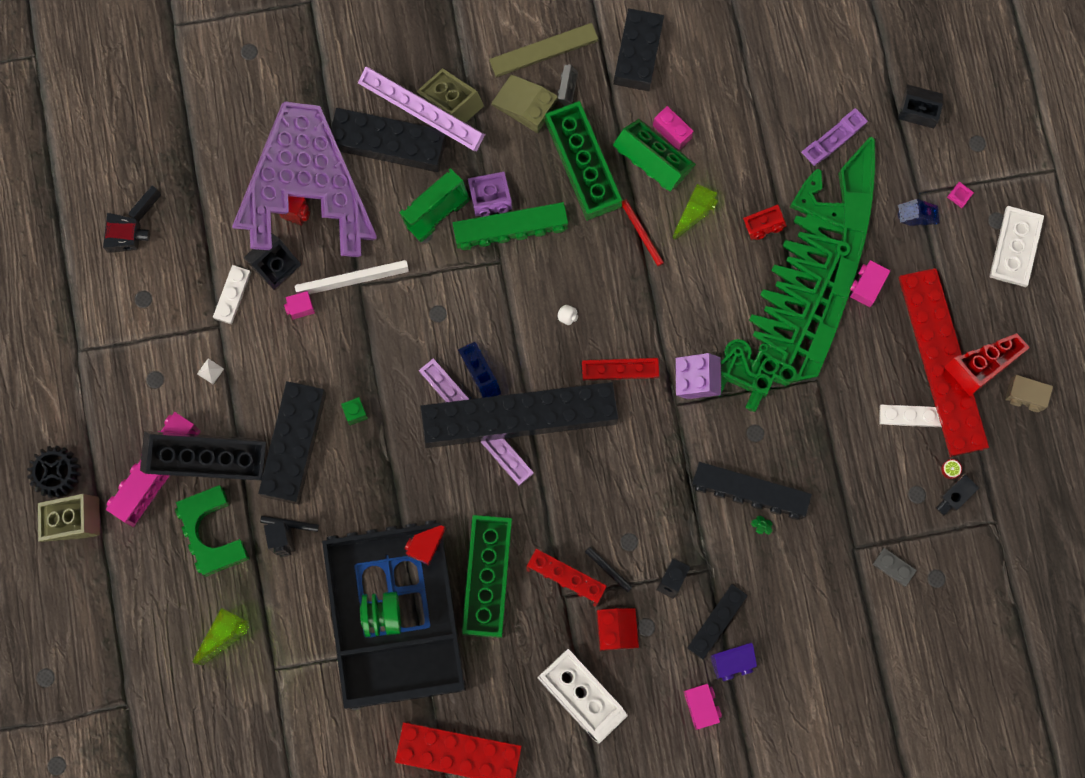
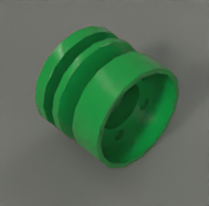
[360,591,401,637]

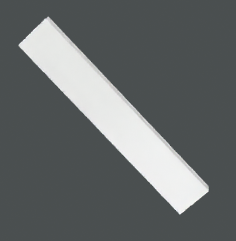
[295,260,409,294]

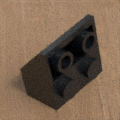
[898,84,943,129]

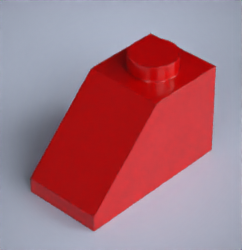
[405,525,446,565]

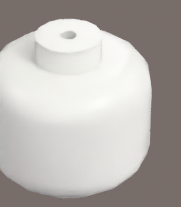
[558,305,578,325]

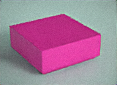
[947,182,974,208]

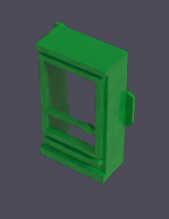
[399,168,470,242]

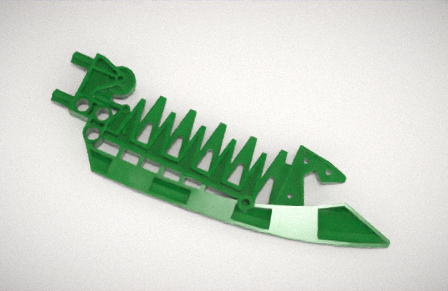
[717,137,875,412]

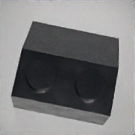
[244,233,302,290]

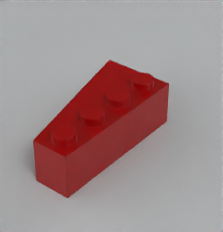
[945,333,1030,396]

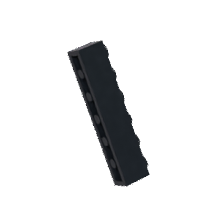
[691,462,812,520]

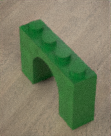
[175,485,250,577]

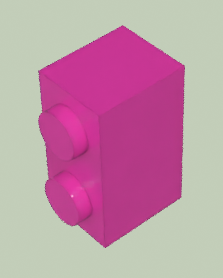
[653,106,694,151]
[850,260,890,307]
[683,684,722,730]

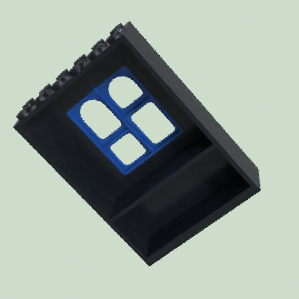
[322,520,466,710]

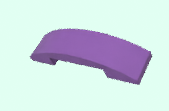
[801,108,868,166]

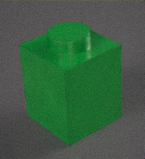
[341,397,368,426]

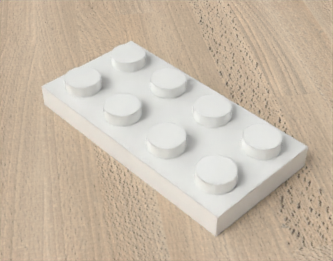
[989,206,1044,287]

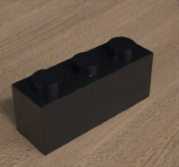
[264,521,296,557]

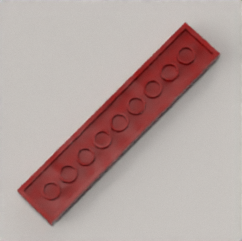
[899,268,989,457]

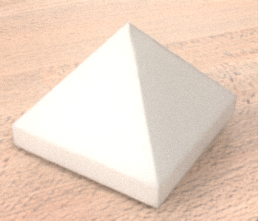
[197,359,224,384]

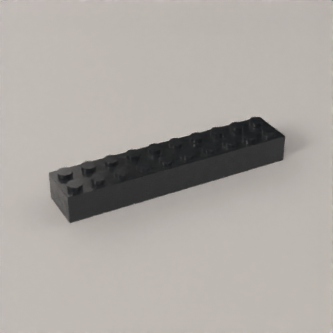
[420,382,618,448]

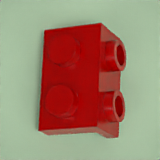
[743,204,787,240]

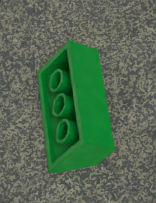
[613,119,696,191]

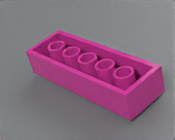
[105,412,201,527]

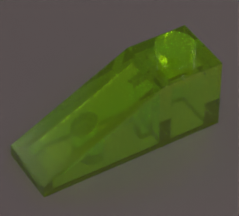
[672,184,718,240]

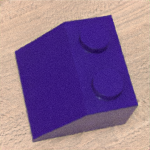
[710,643,757,681]

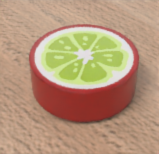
[941,459,962,479]

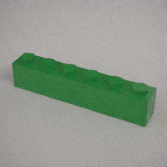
[452,202,568,250]

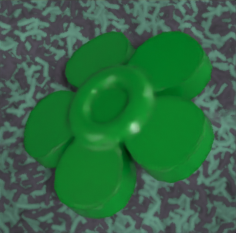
[751,516,773,534]

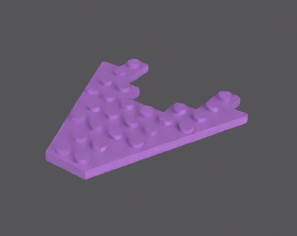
[232,102,377,257]

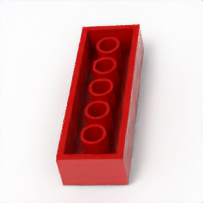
[395,722,521,778]

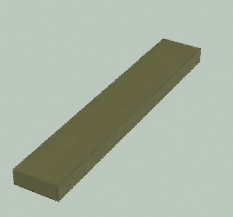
[489,23,599,78]

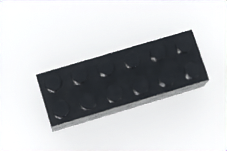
[330,107,446,172]
[258,381,326,505]
[140,431,266,480]

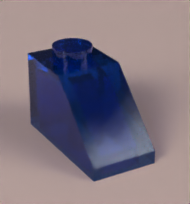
[898,199,940,226]

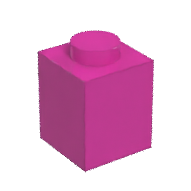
[284,291,315,320]

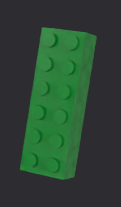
[545,101,622,221]
[462,515,512,638]

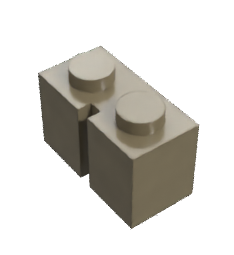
[1005,375,1053,412]

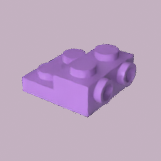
[468,172,512,217]

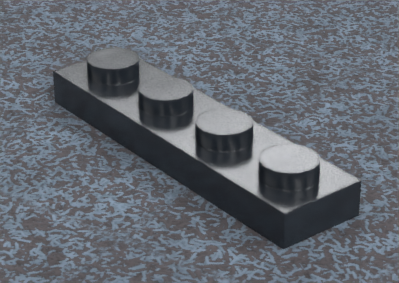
[687,584,748,660]

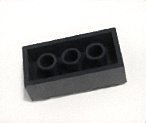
[613,8,664,91]

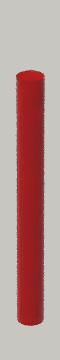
[622,199,664,266]

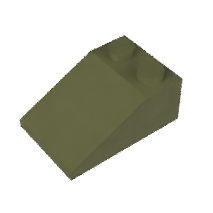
[416,68,484,123]
[491,74,558,134]
[38,494,100,542]

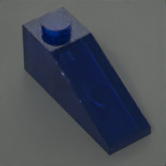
[458,342,501,398]

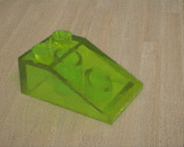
[192,608,249,666]

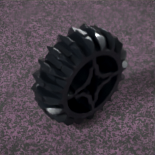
[27,446,81,498]

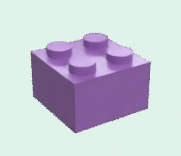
[676,353,721,399]

